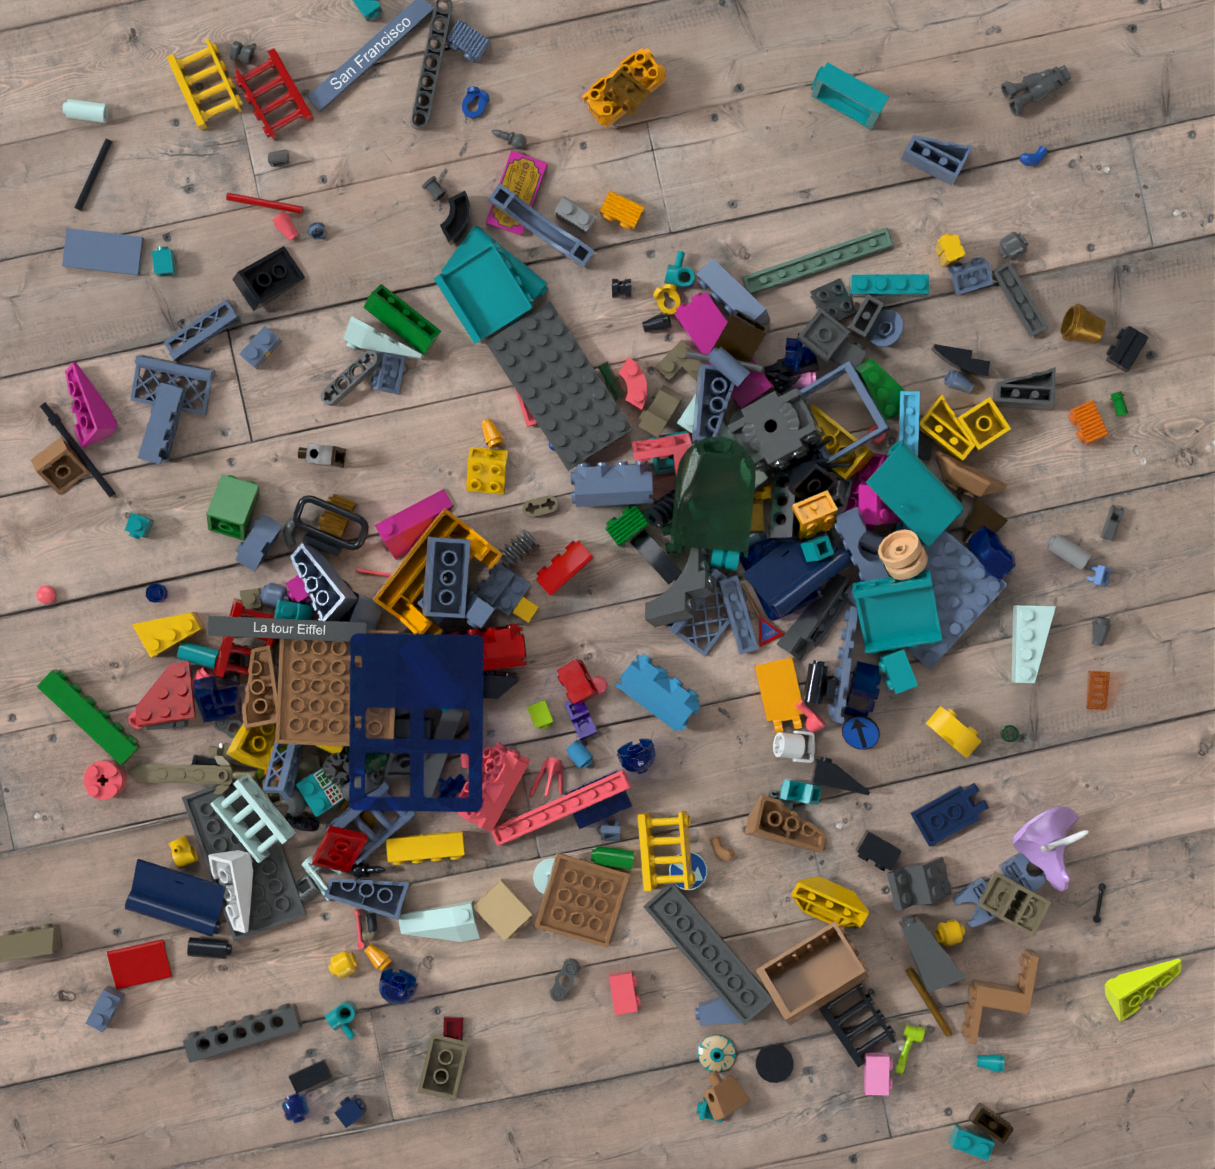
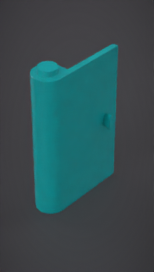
[441,225,549,327]
[865,440,964,547]

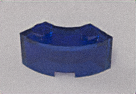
[968,525,1016,581]

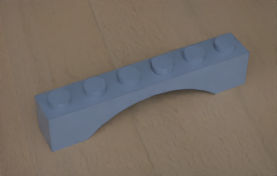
[488,183,594,268]

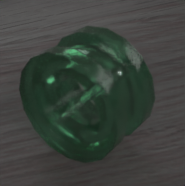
[1000,725,1019,742]

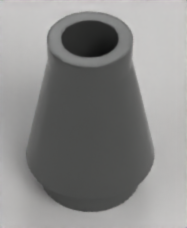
[1092,617,1111,646]

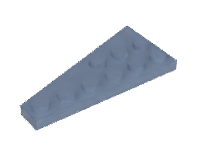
[828,606,858,724]

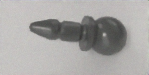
[492,130,527,149]

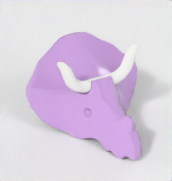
[1012,806,1089,892]

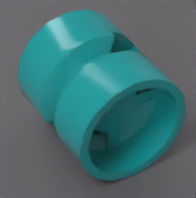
[710,542,741,571]

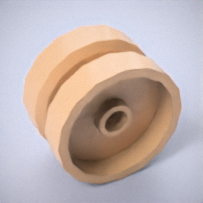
[878,530,928,580]

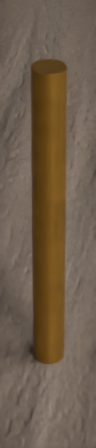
[905,967,952,1037]

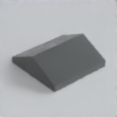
[382,747,428,778]

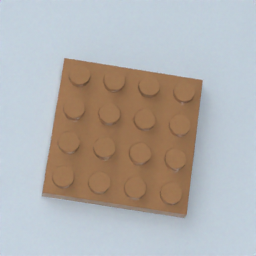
[534,852,630,948]

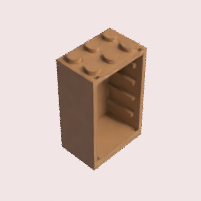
[756,922,870,1026]

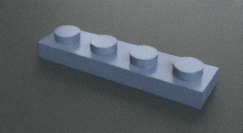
[718,575,759,655]

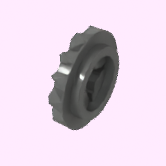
[323,752,355,784]

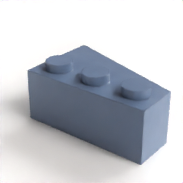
[901,135,973,186]
[465,587,498,629]

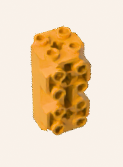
[582,48,667,129]

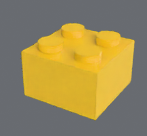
[957,397,1011,452]

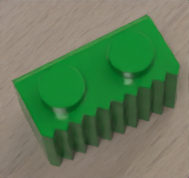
[605,505,649,547]

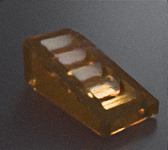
[1086,671,1110,710]

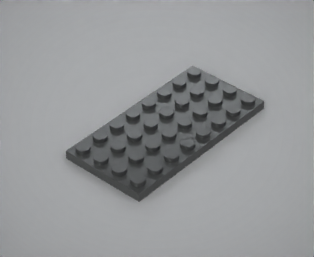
[486,301,633,471]
[182,778,307,941]

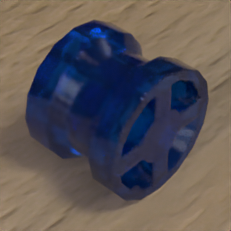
[146,584,168,603]

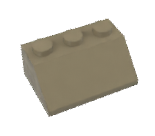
[0,923,63,963]

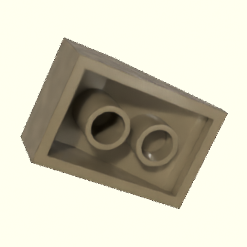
[417,1034,469,1101]

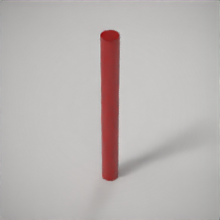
[226,193,303,214]

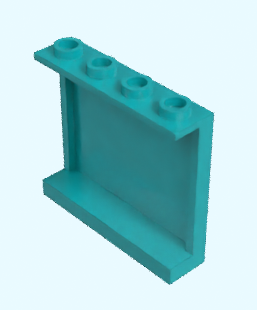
[433,241,535,344]
[853,570,942,654]

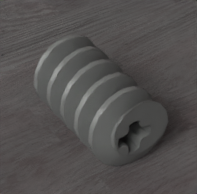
[498,529,541,570]

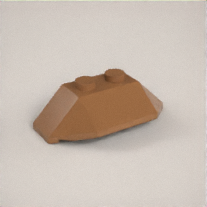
[934,451,1008,499]

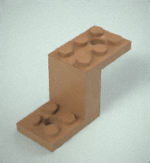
[961,949,1039,1045]

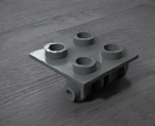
[810,278,857,321]

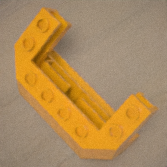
[373,508,503,645]

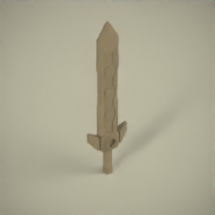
[128,756,258,794]

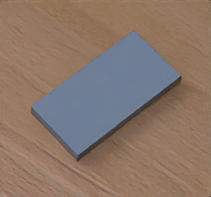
[62,228,144,276]

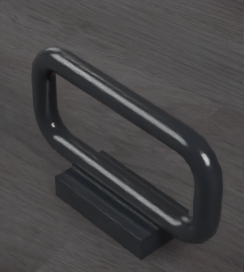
[293,495,369,557]

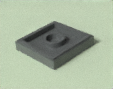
[796,308,851,362]

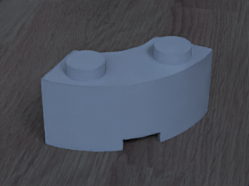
[236,514,283,572]

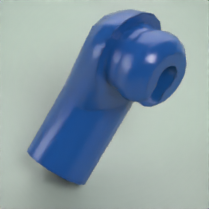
[1020,146,1048,166]

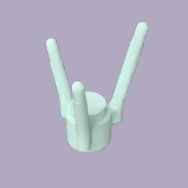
[302,855,342,901]

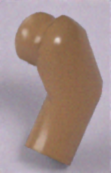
[710,837,735,861]

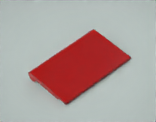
[107,939,172,990]

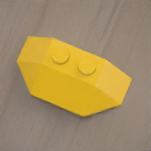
[791,876,869,928]

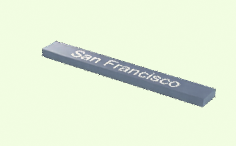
[307,0,433,112]

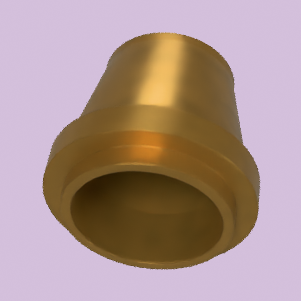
[1060,303,1105,344]

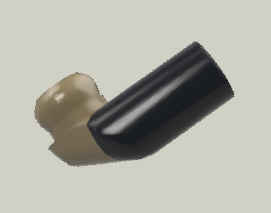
[362,913,377,941]

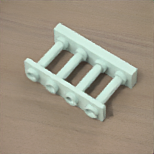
[211,773,296,863]

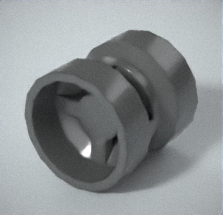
[230,41,255,65]

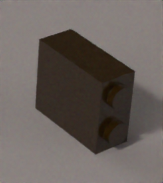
[711,309,769,362]

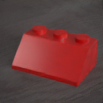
[536,540,594,596]

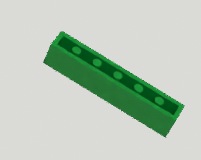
[37,669,140,765]

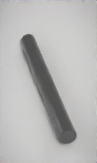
[686,350,763,373]

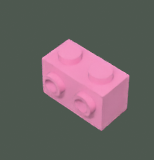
[864,1052,893,1095]

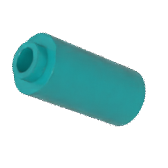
[177,640,219,669]

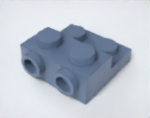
[477,563,531,616]

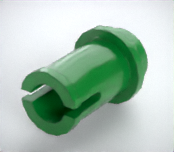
[1110,391,1129,417]

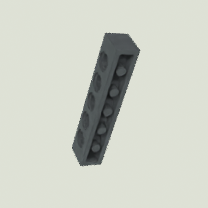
[183,1003,302,1063]

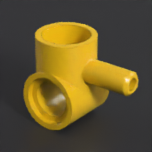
[168,835,198,869]

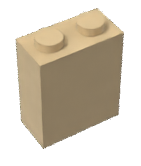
[473,879,533,941]

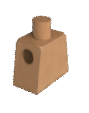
[704,1070,750,1121]

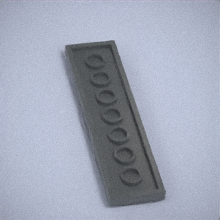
[643,883,773,1025]

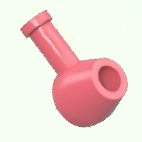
[795,700,826,733]

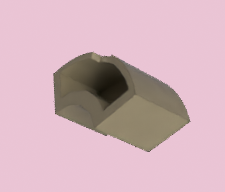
[638,385,683,438]

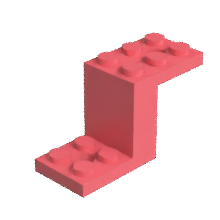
[632,433,738,499]

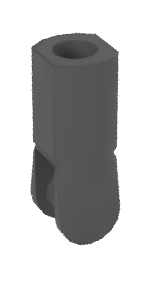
[1100,505,1124,541]

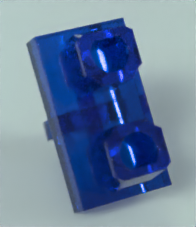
[784,333,816,372]
[437,773,467,810]

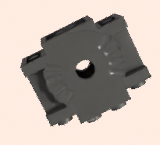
[728,388,825,472]

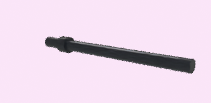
[40,402,116,498]

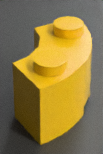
[926,706,982,758]

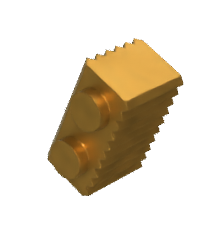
[318,494,357,538]

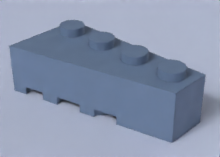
[691,364,735,447]
[138,382,187,464]
[290,543,358,622]

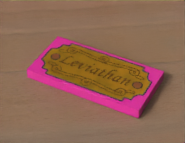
[485,150,547,236]

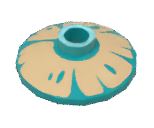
[698,1034,736,1073]

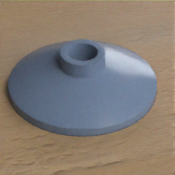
[868,310,904,347]

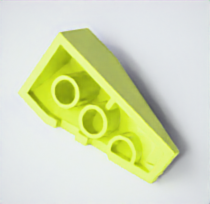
[1104,959,1182,1022]

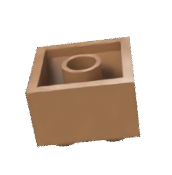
[31,437,89,495]

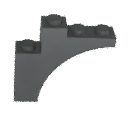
[645,537,716,627]

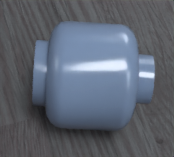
[260,583,290,609]

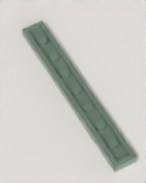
[742,227,894,295]

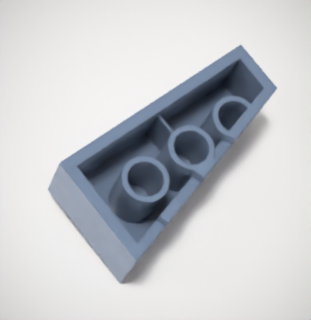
[696,258,770,326]
[324,878,410,920]

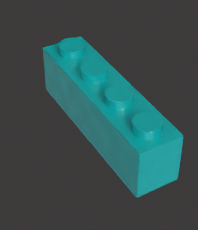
[849,274,929,297]

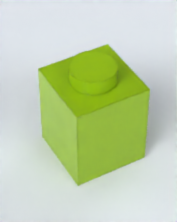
[527,699,554,730]

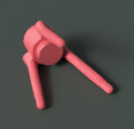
[529,757,564,797]

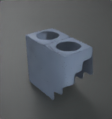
[346,591,384,630]

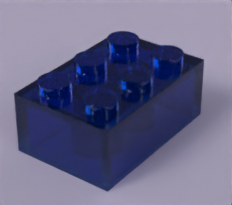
[564,769,632,829]

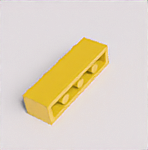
[386,830,466,865]

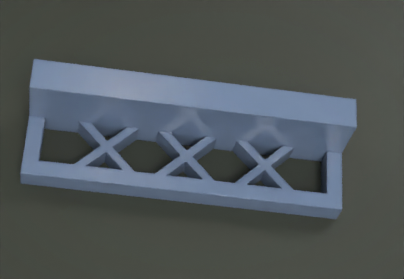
[163,299,240,362]
[263,743,304,799]

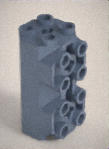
[570,461,653,507]

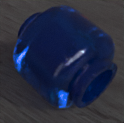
[282,1093,309,1124]

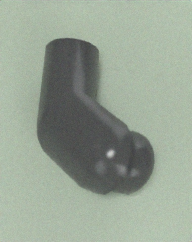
[768,790,793,810]

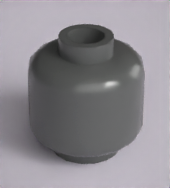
[999,232,1029,260]

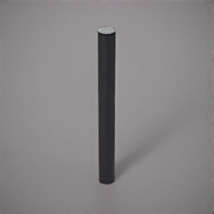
[74,138,112,211]

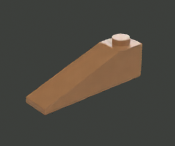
[242,645,278,729]
[745,795,826,853]

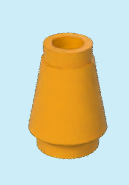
[481,419,504,449]
[364,944,392,972]

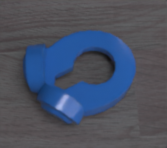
[462,86,490,118]

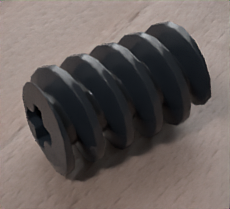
[643,489,685,528]

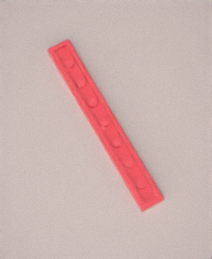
[491,769,632,846]

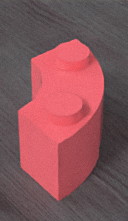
[619,357,647,411]

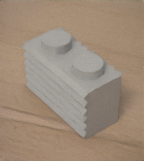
[555,196,597,235]

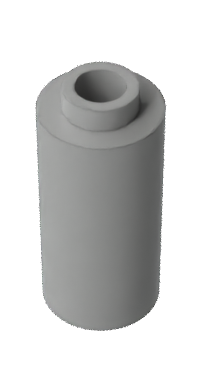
[1047,533,1091,570]

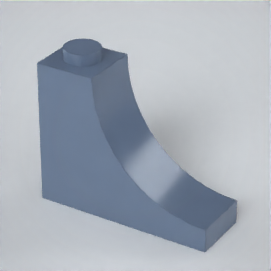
[695,996,742,1025]

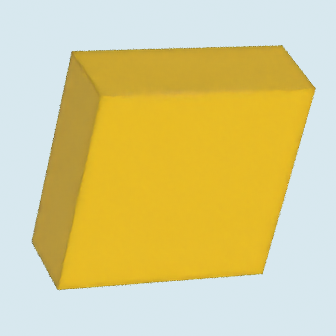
[512,597,539,623]

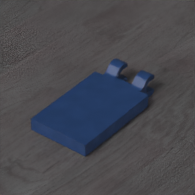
[910,783,989,847]

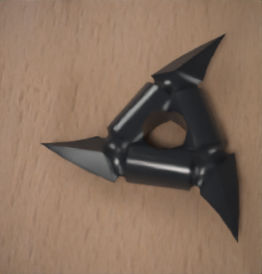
[765,373,802,393]

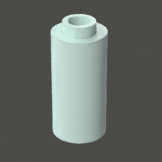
[63,99,108,123]

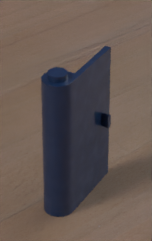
[743,530,852,618]
[125,859,226,937]

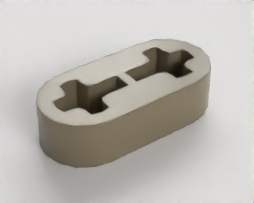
[523,495,559,517]

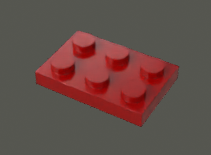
[312,826,367,873]

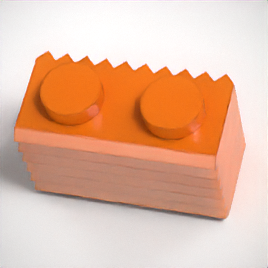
[1068,400,1109,445]

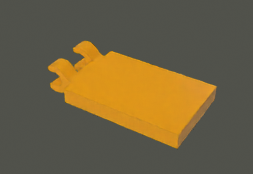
[754,657,804,734]

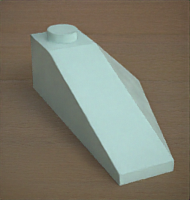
[343,317,424,360]
[399,900,480,942]

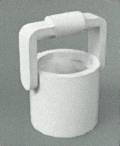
[773,731,815,763]

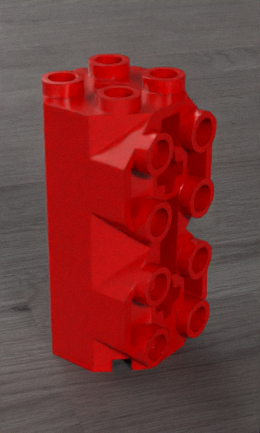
[442,623,527,675]

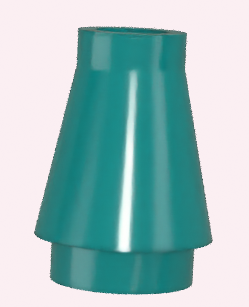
[977,1054,1005,1073]

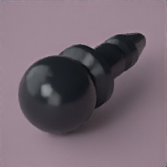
[351,863,386,878]

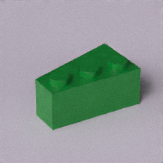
[855,359,905,421]

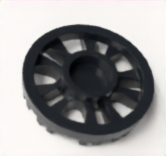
[284,813,320,832]

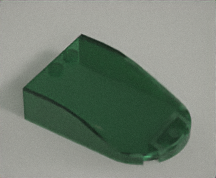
[670,436,756,558]

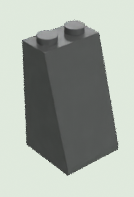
[898,914,965,993]

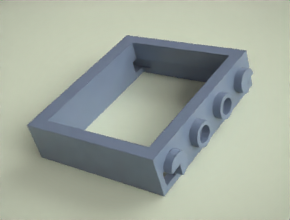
[800,361,890,464]

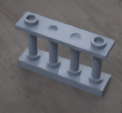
[326,777,415,865]

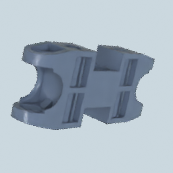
[953,853,1047,927]

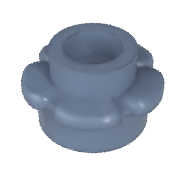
[307,222,326,240]

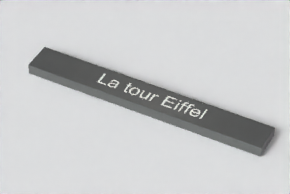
[208,616,367,642]

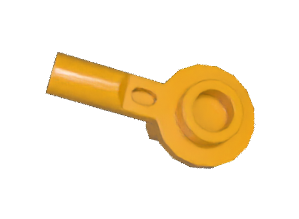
[740,484,774,500]

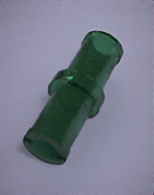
[598,361,626,401]

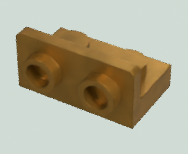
[603,68,651,116]

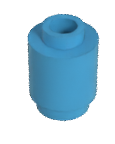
[566,740,593,769]

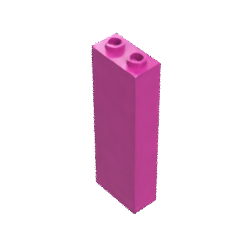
[674,292,773,410]

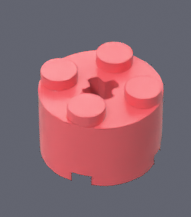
[84,759,127,800]

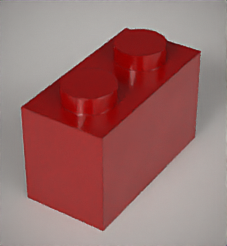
[557,659,599,705]

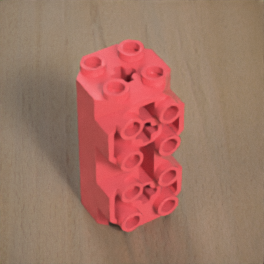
[455,742,530,832]

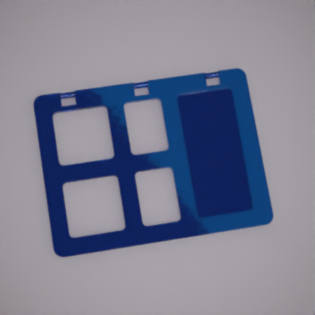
[349,633,484,812]

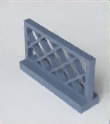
[130,355,215,416]
[667,567,748,656]

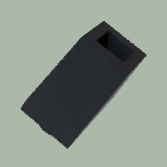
[478,671,520,699]

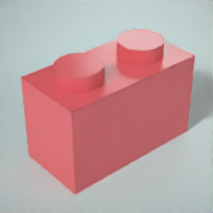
[609,970,641,1015]

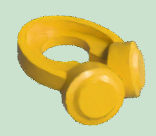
[653,284,680,315]

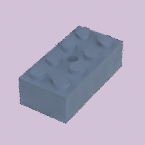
[422,536,470,618]

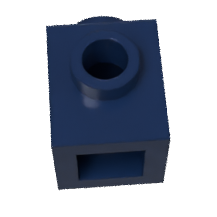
[335,1095,366,1128]

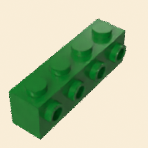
[363,284,441,355]

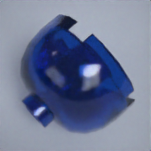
[617,738,656,774]
[379,969,418,1005]

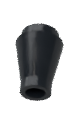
[642,312,672,333]

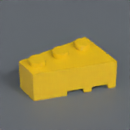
[132,612,205,658]

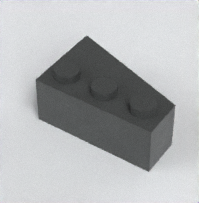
[993,367,1056,410]

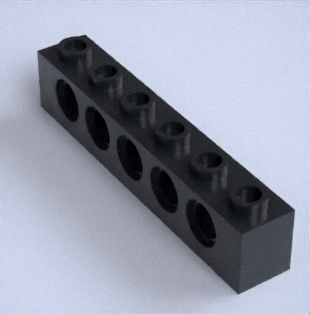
[768,459,801,543]

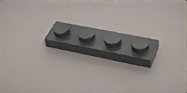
[992,261,1048,338]

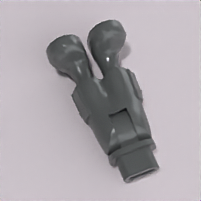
[1001,65,1071,116]

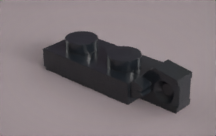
[764,352,819,380]

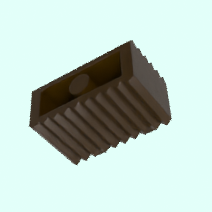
[969,1102,1014,1144]

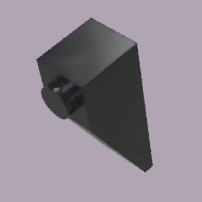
[811,757,870,795]

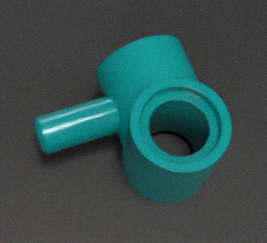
[664,251,695,289]
[325,1000,357,1039]

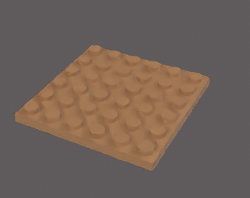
[275,630,398,748]

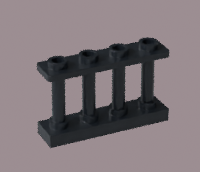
[819,983,896,1068]

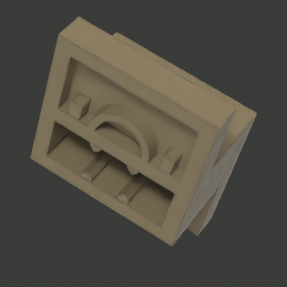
[977,871,1052,936]

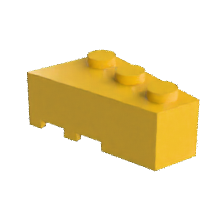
[919,394,975,461]

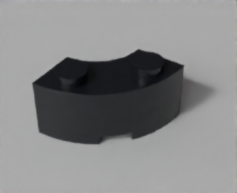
[440,191,471,246]

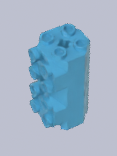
[615,653,701,732]

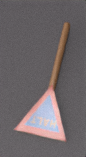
[741,584,784,648]

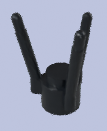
[800,438,850,468]

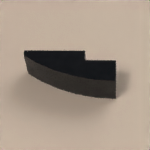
[931,344,990,378]
[630,530,682,585]

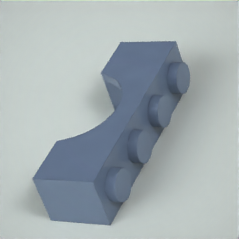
[835,507,890,582]

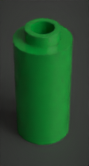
[591,846,634,870]

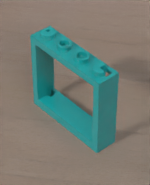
[811,62,889,130]

